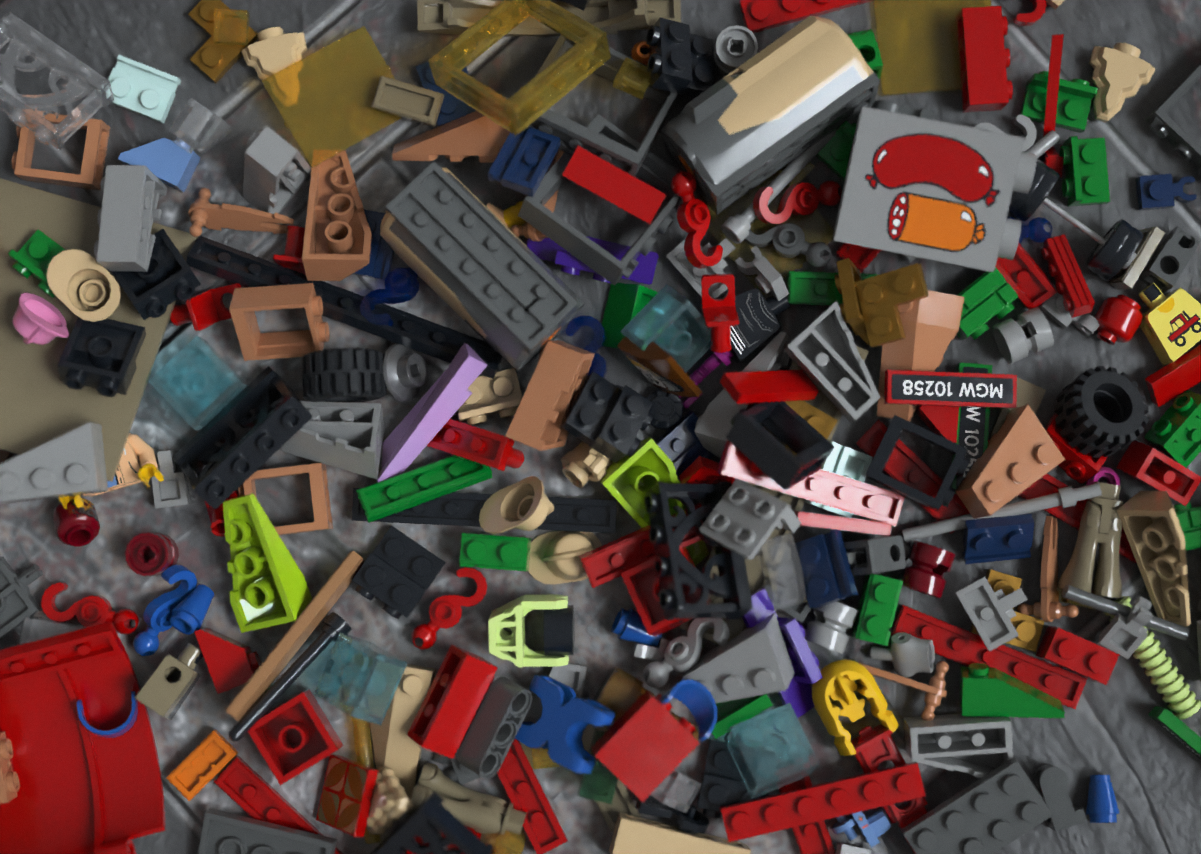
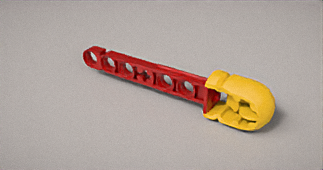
[812,659,928,854]

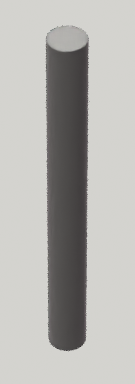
[1062,585,1189,640]

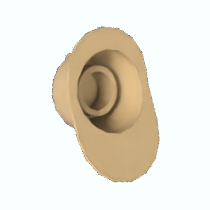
[46,249,121,322]
[479,476,554,534]
[528,531,602,584]

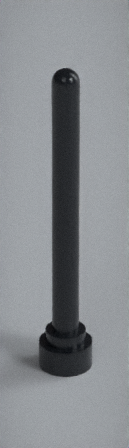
[229,612,352,742]

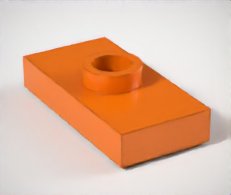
[166,729,239,801]

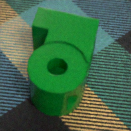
[847,29,883,79]

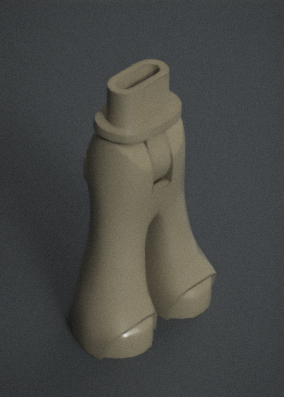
[1057,482,1123,598]
[407,763,526,835]

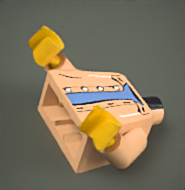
[59,433,164,509]

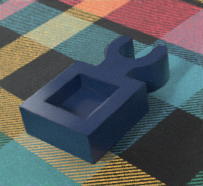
[1136,174,1197,211]

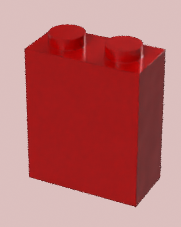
[590,690,700,802]

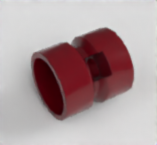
[125,533,179,576]
[901,541,956,599]

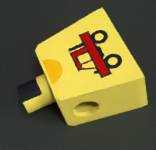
[1138,282,1201,365]

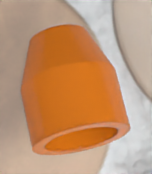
[631,40,650,65]

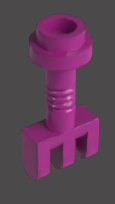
[679,347,734,409]

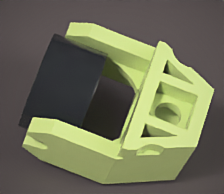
[488,594,575,668]

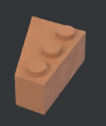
[505,340,595,451]
[955,404,1065,519]

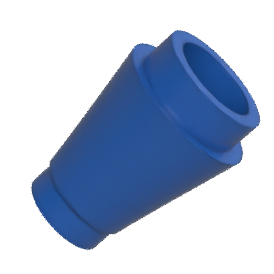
[170,584,214,635]
[611,608,662,647]
[1086,775,1120,823]

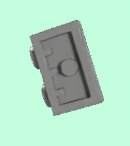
[699,479,801,560]

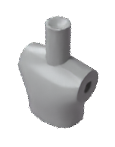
[870,632,935,678]

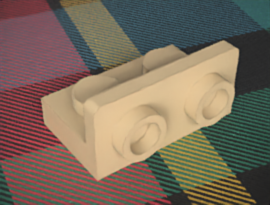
[458,368,522,426]

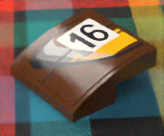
[617,337,703,397]

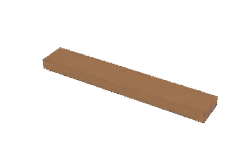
[226,551,364,722]

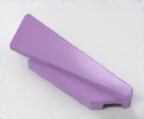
[376,343,488,482]

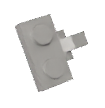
[666,238,736,299]
[956,577,1028,652]

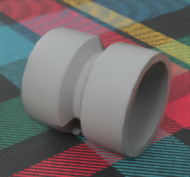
[713,25,758,77]
[992,307,1054,364]
[805,602,859,654]

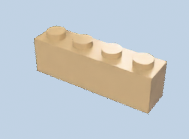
[609,812,751,854]

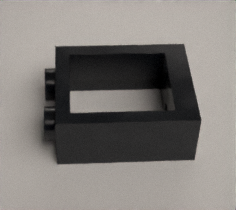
[726,401,835,491]
[865,415,970,512]

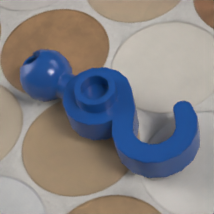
[133,565,197,656]

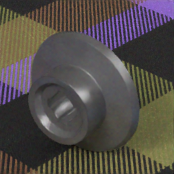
[383,344,427,402]

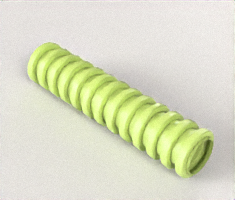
[1104,596,1201,720]

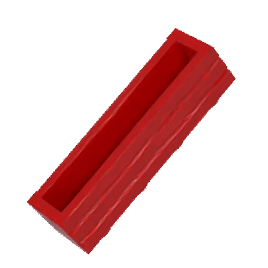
[1041,234,1095,318]

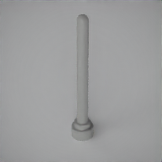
[721,130,836,244]

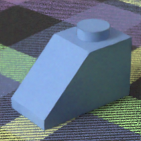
[118,137,201,192]

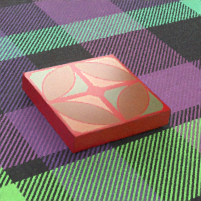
[316,755,378,837]

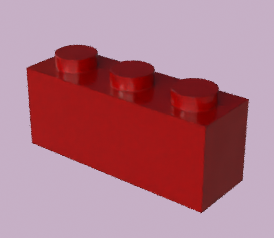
[956,6,1013,112]
[407,644,498,759]

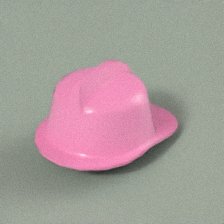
[12,293,69,345]

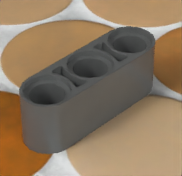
[457,677,532,779]

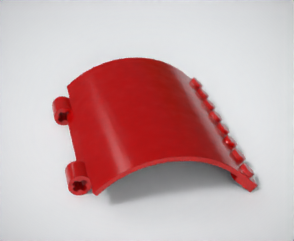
[0,621,165,854]

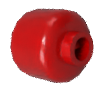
[1094,294,1143,345]

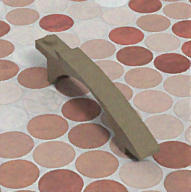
[417,0,681,36]

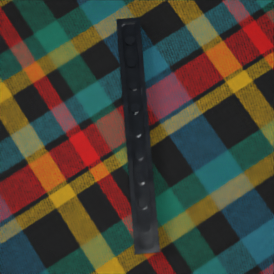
[186,236,503,379]

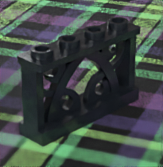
[173,366,312,509]
[644,482,753,620]
[370,791,494,854]

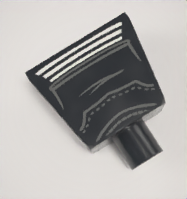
[731,288,790,363]

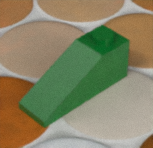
[959,663,1065,718]

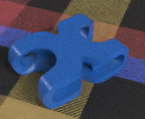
[515,675,615,774]

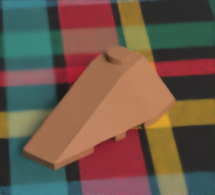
[392,100,518,163]
[302,150,372,281]
[877,290,965,422]

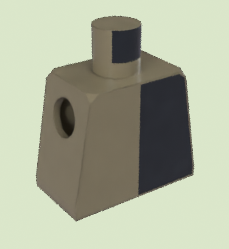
[135,642,203,720]

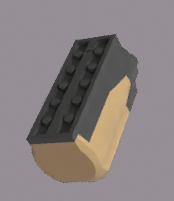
[659,16,880,215]
[380,161,585,371]

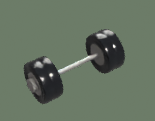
[1008,160,1144,281]

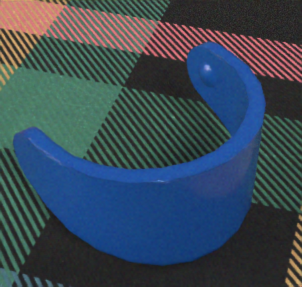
[660,679,717,742]
[77,691,138,738]

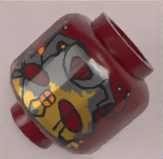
[53,498,100,547]

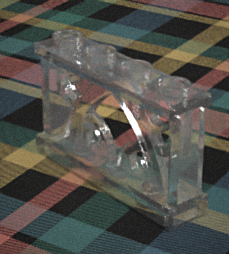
[0,11,114,150]

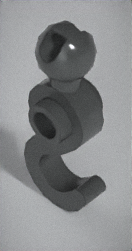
[744,217,832,267]

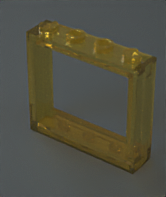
[428,0,611,136]

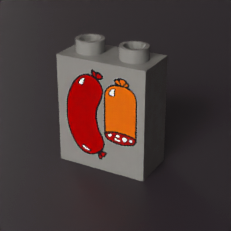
[833,106,1037,272]

